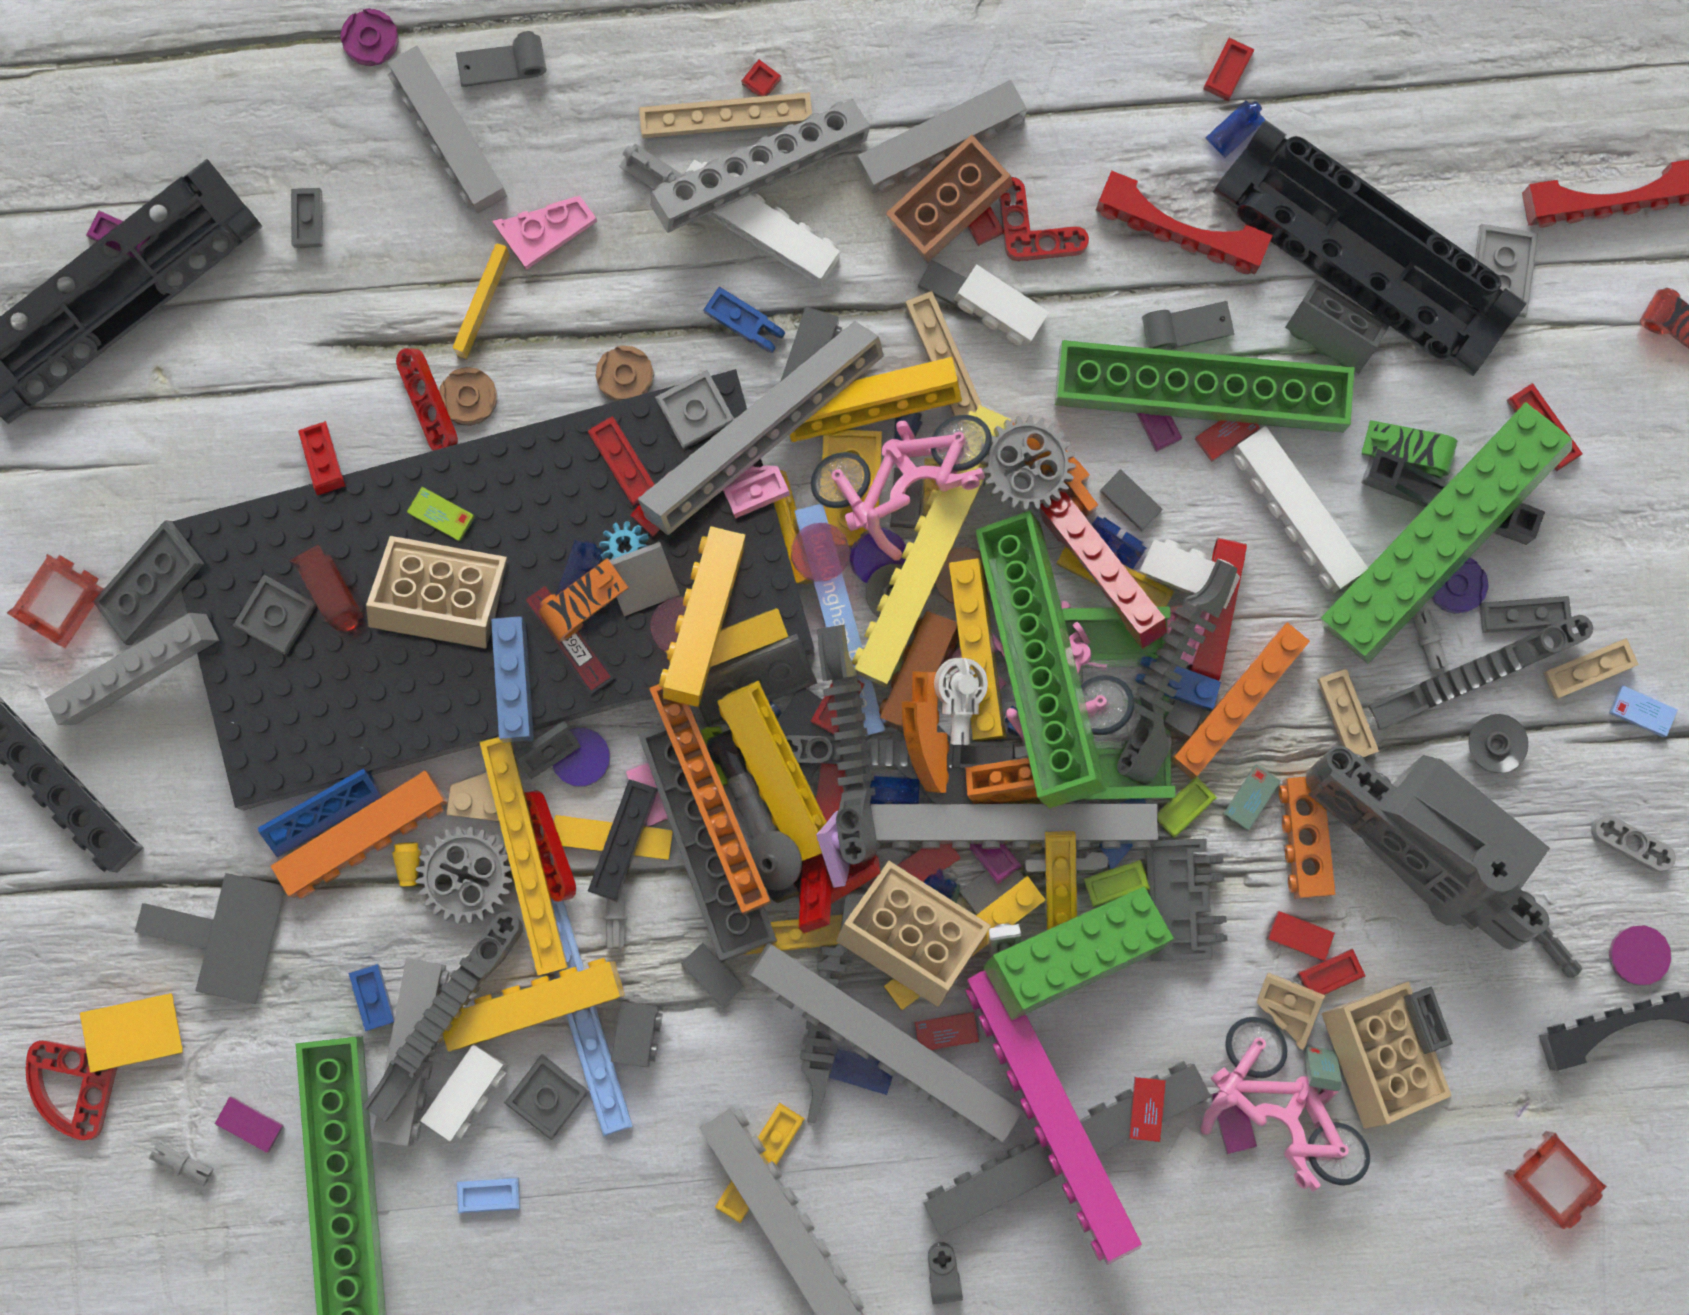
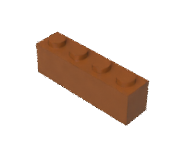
[879,611,959,732]

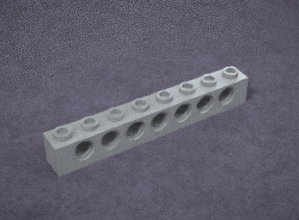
[650,99,870,233]

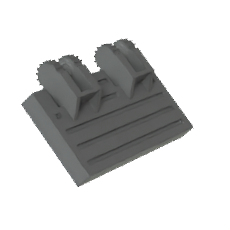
[1146,838,1228,961]

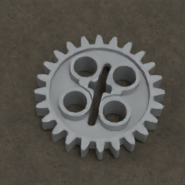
[980,415,1076,512]
[416,827,514,924]

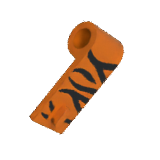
[538,558,629,642]

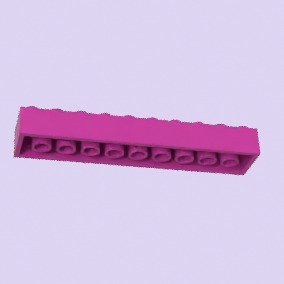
[965,970,1142,1265]

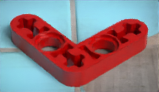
[999,177,1089,261]

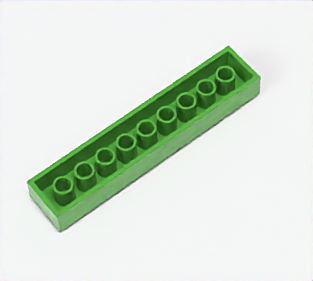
[1054,340,1355,433]
[1321,402,1572,664]
[975,511,1107,809]
[295,1036,386,1315]

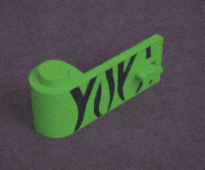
[1361,420,1458,479]

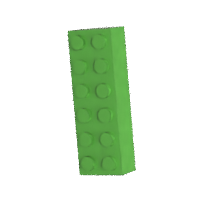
[983,886,1174,1021]

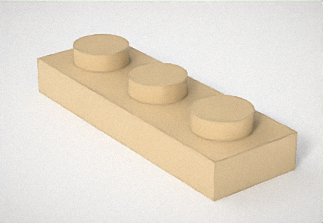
[1543,638,1639,700]
[1317,668,1379,757]

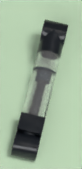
[707,729,802,903]

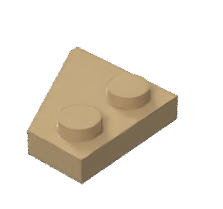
[446,772,499,822]
[1256,972,1325,1050]

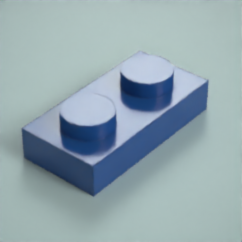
[348,964,395,1031]

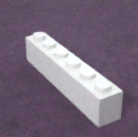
[679,159,840,287]
[1233,426,1368,594]

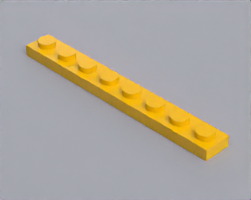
[480,737,568,976]

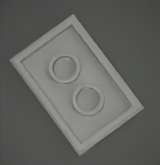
[1468,224,1538,318]

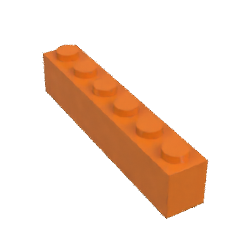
[1171,622,1310,779]
[270,770,448,899]

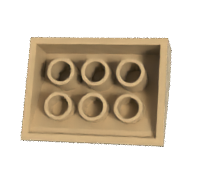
[366,536,507,648]
[836,861,991,1007]
[1321,981,1452,1129]

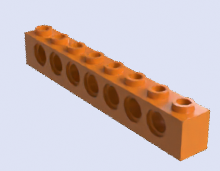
[649,684,771,915]

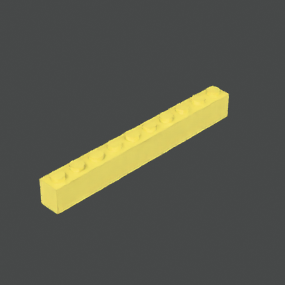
[852,405,1011,688]

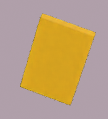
[80,993,184,1073]

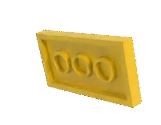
[821,430,882,547]

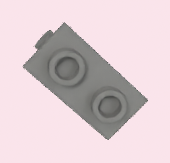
[619,144,682,190]

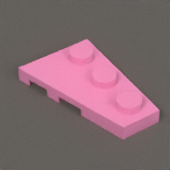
[492,196,597,270]

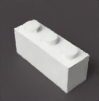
[954,264,1049,346]
[1140,539,1240,609]
[420,1044,507,1141]

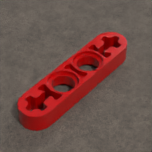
[396,348,458,451]
[524,790,576,902]

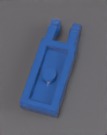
[703,287,786,353]
[1135,656,1221,711]

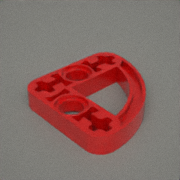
[25,1040,117,1140]

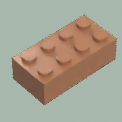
[886,135,1013,263]

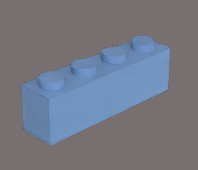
[491,616,534,743]

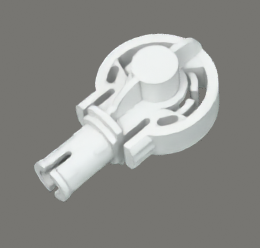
[934,658,988,745]

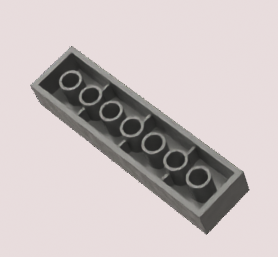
[638,714,777,962]

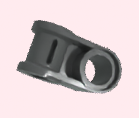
[928,1242,963,1305]

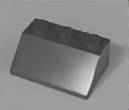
[1285,279,1389,374]

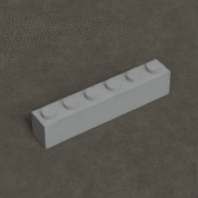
[387,46,507,214]
[857,80,1027,194]
[45,613,219,725]
[372,958,449,1146]

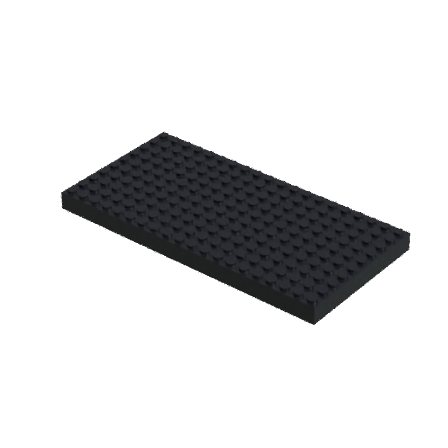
[172,369,815,811]

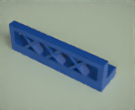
[258,768,382,857]

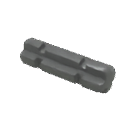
[1535,927,1582,978]

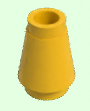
[392,842,422,886]

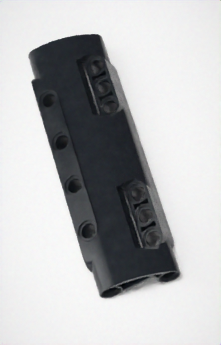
[1213,120,1527,376]
[0,159,263,424]

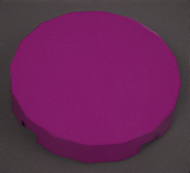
[340,8,399,66]
[1609,925,1672,985]

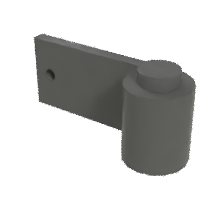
[456,31,547,87]
[1142,301,1235,350]

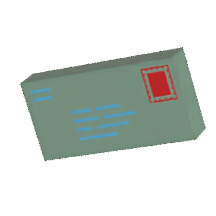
[1223,765,1281,831]
[1304,1045,1342,1091]

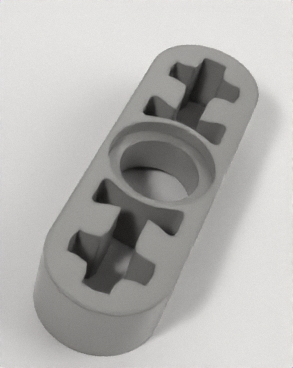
[1591,815,1676,872]

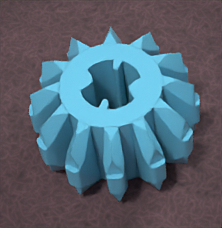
[599,521,649,560]

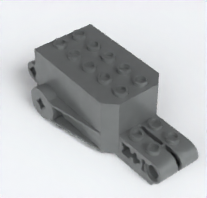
[1306,746,1550,950]

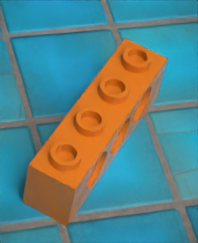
[965,757,1038,804]
[1278,777,1336,899]

